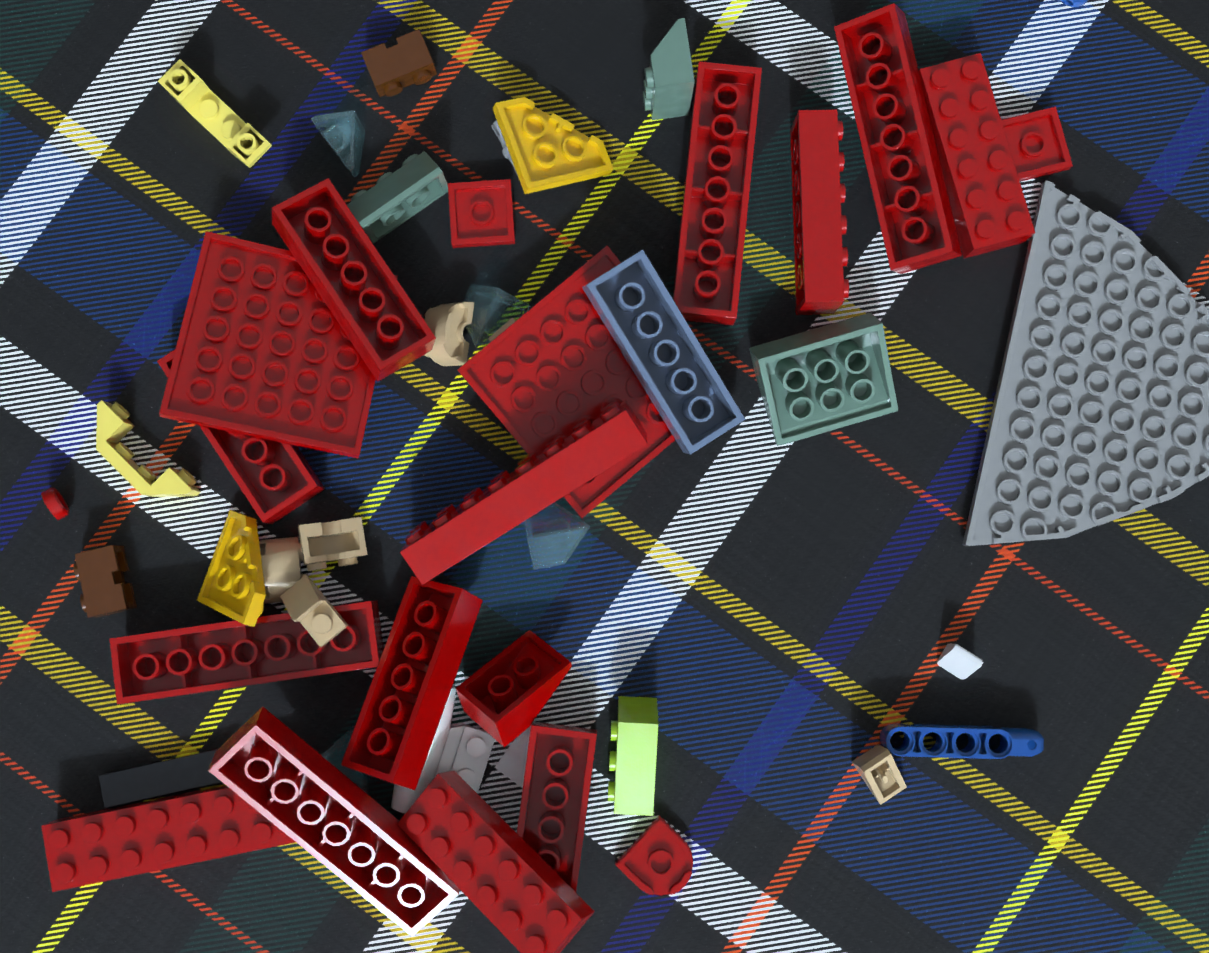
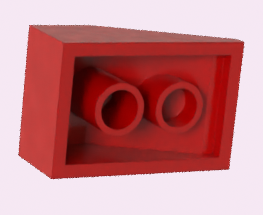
[455,630,572,747]

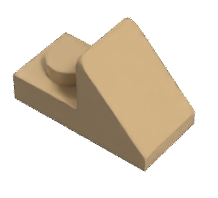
[280,575,349,647]

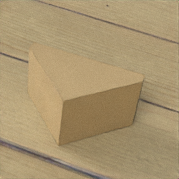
[852,744,907,805]

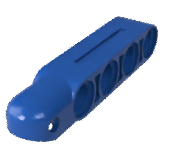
[879,723,1044,759]

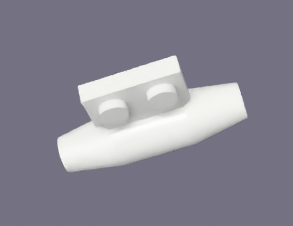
[391,686,495,813]

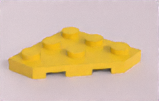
[493,97,614,194]
[197,510,266,627]

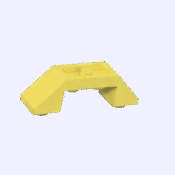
[158,59,272,168]
[96,400,201,497]

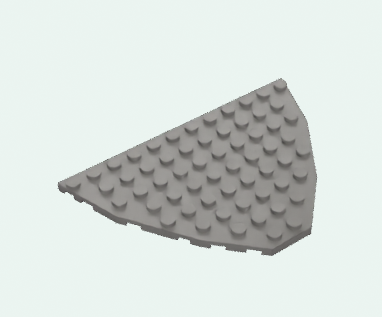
[962,180,1209,546]

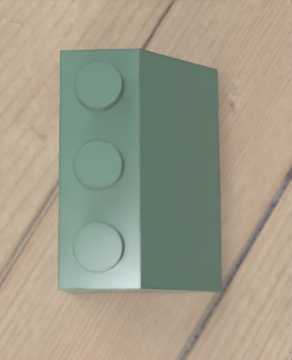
[643,18,695,121]
[347,151,448,244]

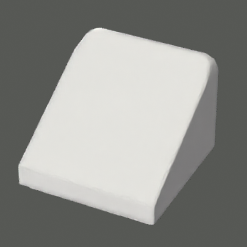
[937,643,984,679]

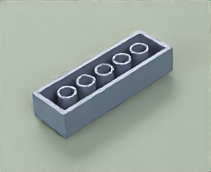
[582,250,745,455]

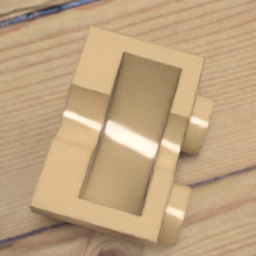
[425,302,474,366]
[298,517,368,571]
[259,537,308,604]

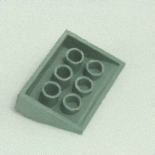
[749,312,898,446]

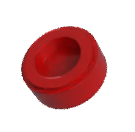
[41,487,70,520]

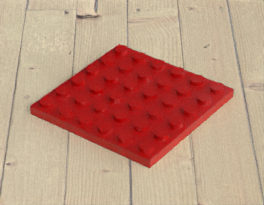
[159,231,398,459]
[457,246,675,518]

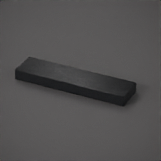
[99,748,221,808]

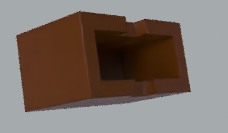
[361,29,437,97]
[73,545,137,618]

